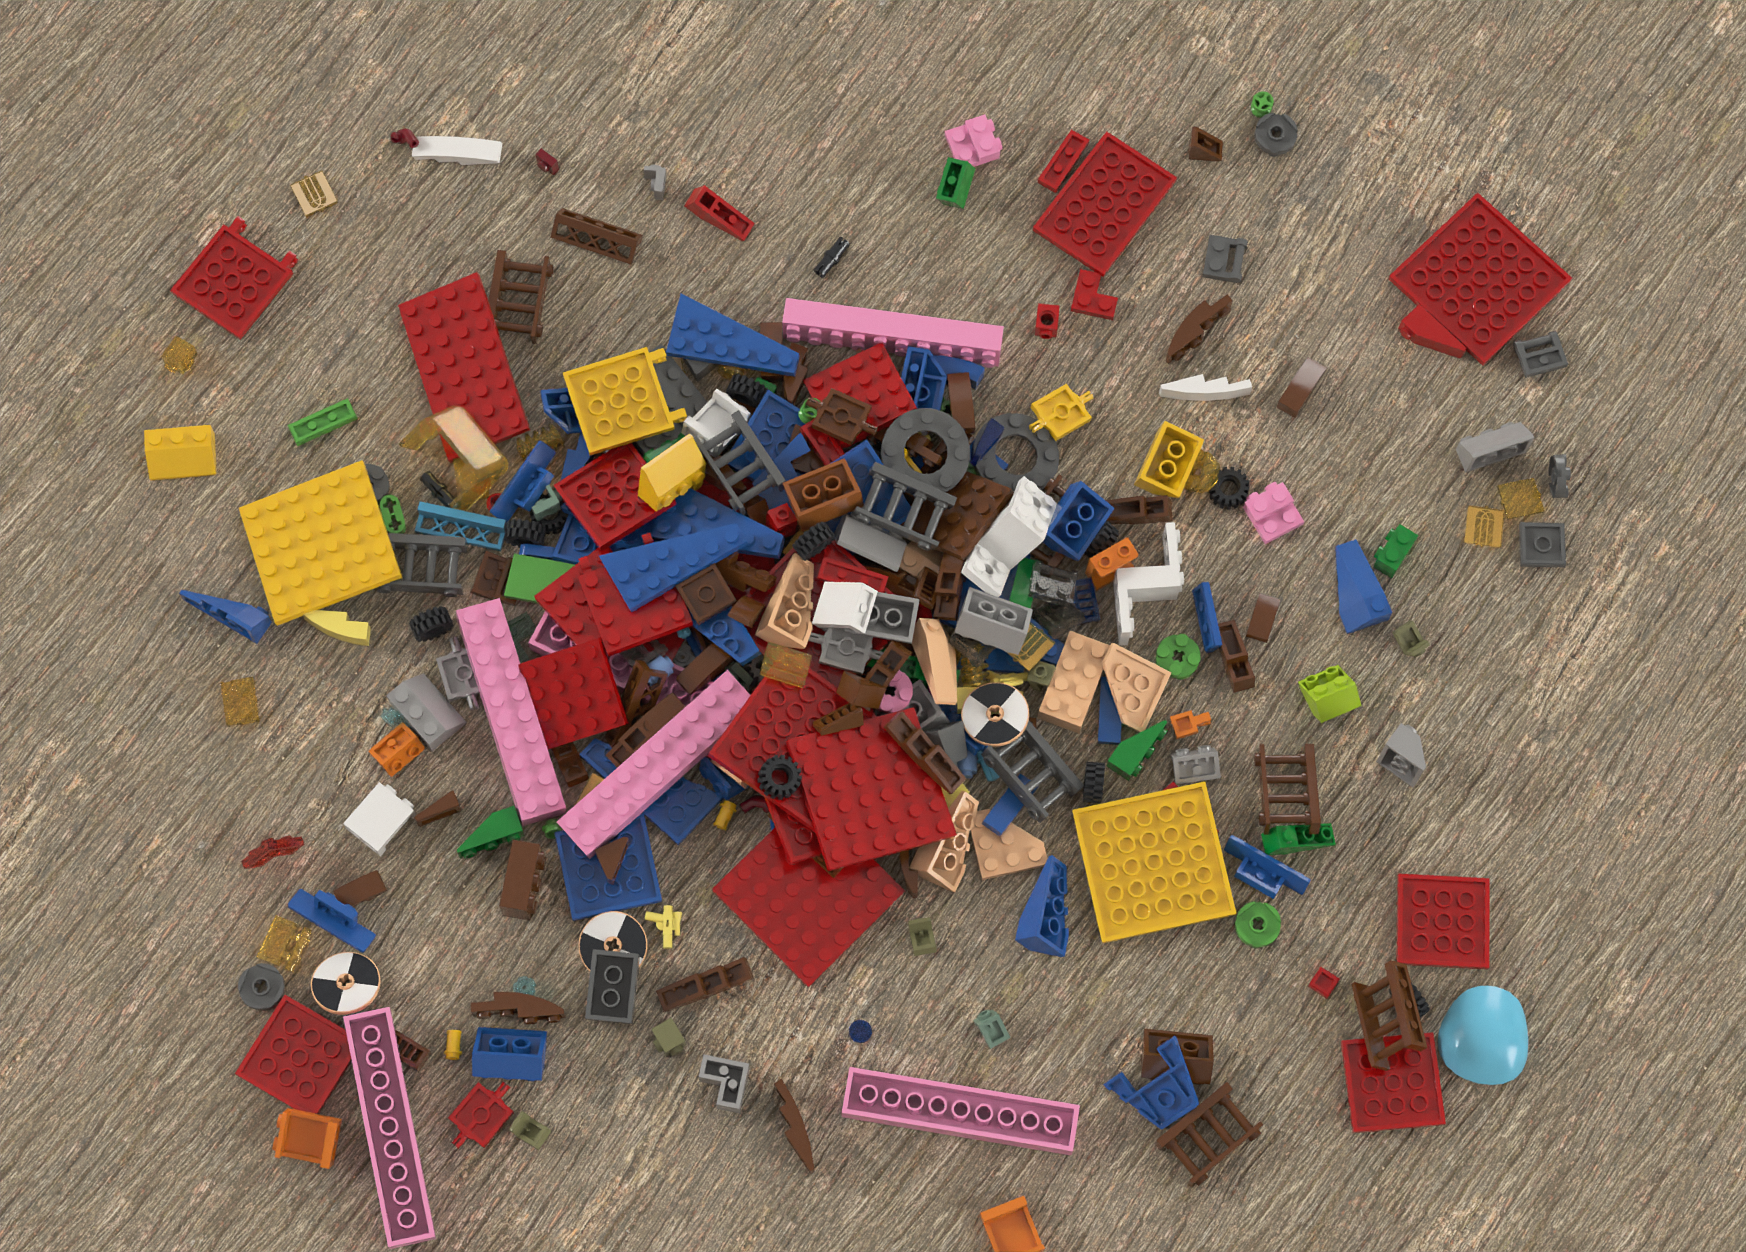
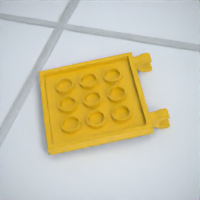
[563,347,687,455]

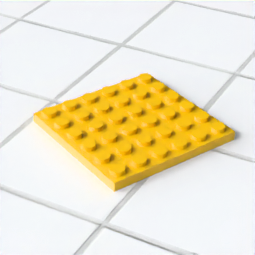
[239,460,402,626]
[1072,782,1236,943]

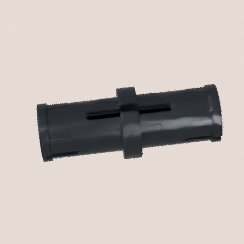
[813,237,850,278]
[420,471,459,509]

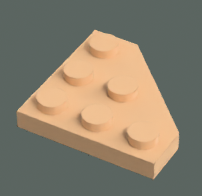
[1102,643,1171,733]
[970,809,1047,880]

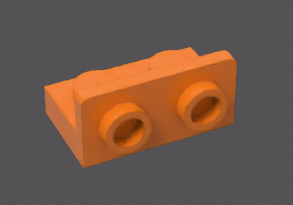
[368,722,425,777]

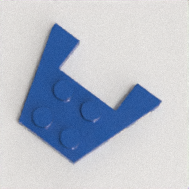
[752,433,811,512]
[1104,1036,1199,1130]

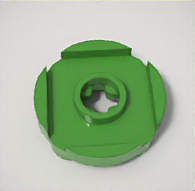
[1156,634,1201,680]
[1234,902,1281,949]

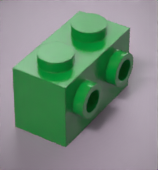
[936,157,976,209]
[1373,524,1419,578]

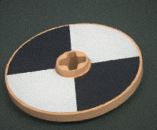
[961,682,1029,747]
[579,911,648,971]
[311,952,381,1015]

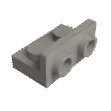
[1170,745,1221,784]

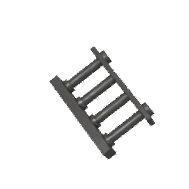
[694,410,786,515]
[852,462,957,551]
[374,533,468,597]
[981,721,1084,824]

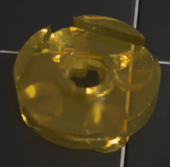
[1183,449,1220,494]

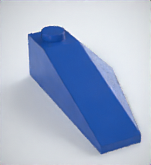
[1335,539,1392,634]
[179,590,272,644]
[1015,855,1069,957]

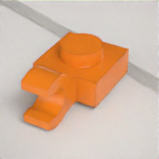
[1170,710,1211,739]

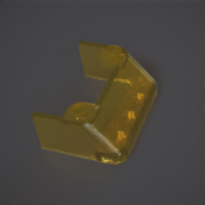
[399,406,508,511]

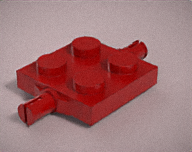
[448,1082,514,1149]

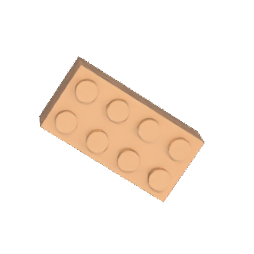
[1037,631,1110,734]

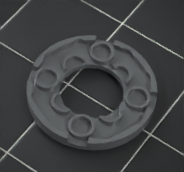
[881,408,970,495]
[972,413,1059,499]

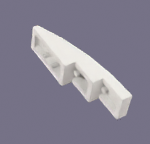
[412,136,503,165]
[1159,374,1252,401]

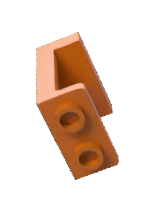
[1085,537,1139,591]
[272,1108,342,1169]
[980,1196,1045,1252]

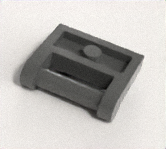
[1202,235,1248,283]
[1513,331,1568,378]

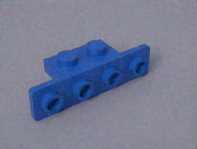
[490,440,556,523]
[1223,835,1311,899]
[288,889,376,953]

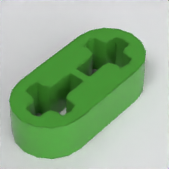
[380,495,406,534]

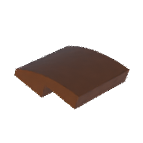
[470,551,517,606]

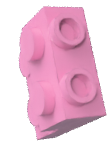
[945,115,1002,167]
[1243,482,1304,544]

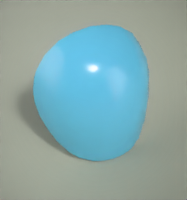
[1438,986,1528,1085]

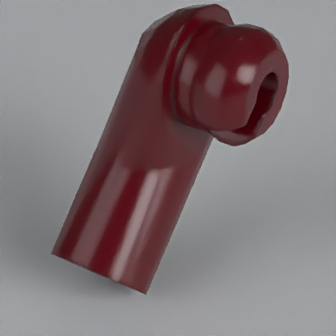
[391,128,419,148]
[739,795,770,814]

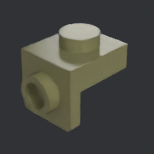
[1392,620,1430,657]
[1027,661,1056,692]
[908,917,937,956]
[509,1111,551,1151]

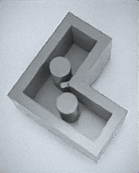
[699,1054,750,1114]

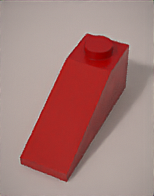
[684,185,755,241]
[1398,304,1467,359]

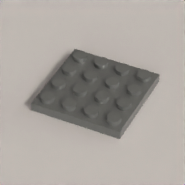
[632,344,708,455]

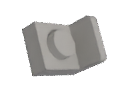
[644,165,666,200]

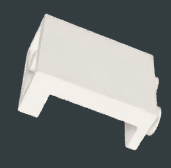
[681,389,751,458]
[812,582,878,634]
[343,782,416,856]

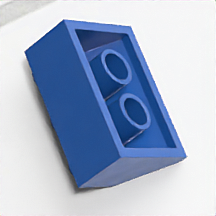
[1043,481,1115,561]
[472,1027,547,1081]

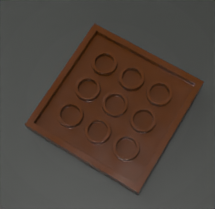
[900,471,1014,561]

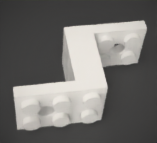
[961,476,1057,597]
[1113,522,1184,646]

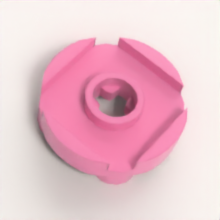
[876,670,913,714]

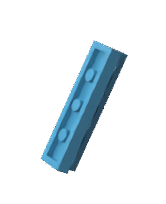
[415,501,507,552]

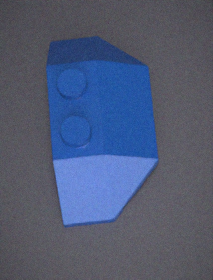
[901,346,947,411]
[540,388,582,434]

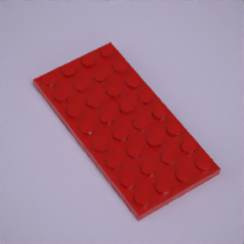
[398,272,531,463]

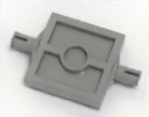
[808,627,884,675]
[436,637,479,710]

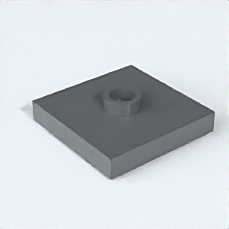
[1519,522,1566,568]

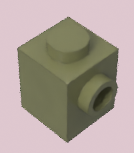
[651,1018,686,1057]

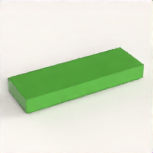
[288,398,357,446]

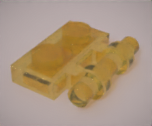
[256,915,312,973]

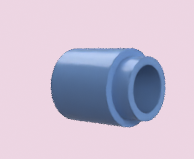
[647,655,675,686]
[957,750,977,778]

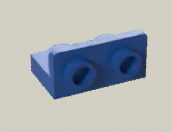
[699,756,749,801]

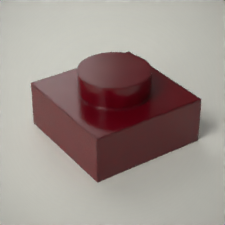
[536,148,559,175]

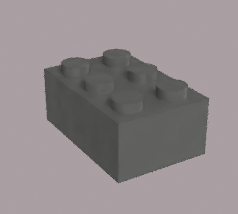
[585,949,640,1024]

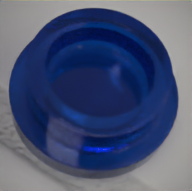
[849,1020,872,1043]

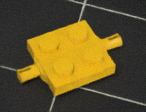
[1029,384,1093,441]

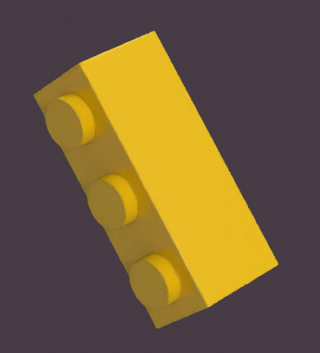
[1134,421,1204,498]
[144,425,216,481]
[638,434,706,512]

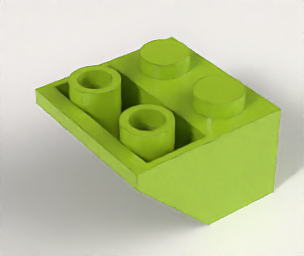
[1298,665,1362,723]

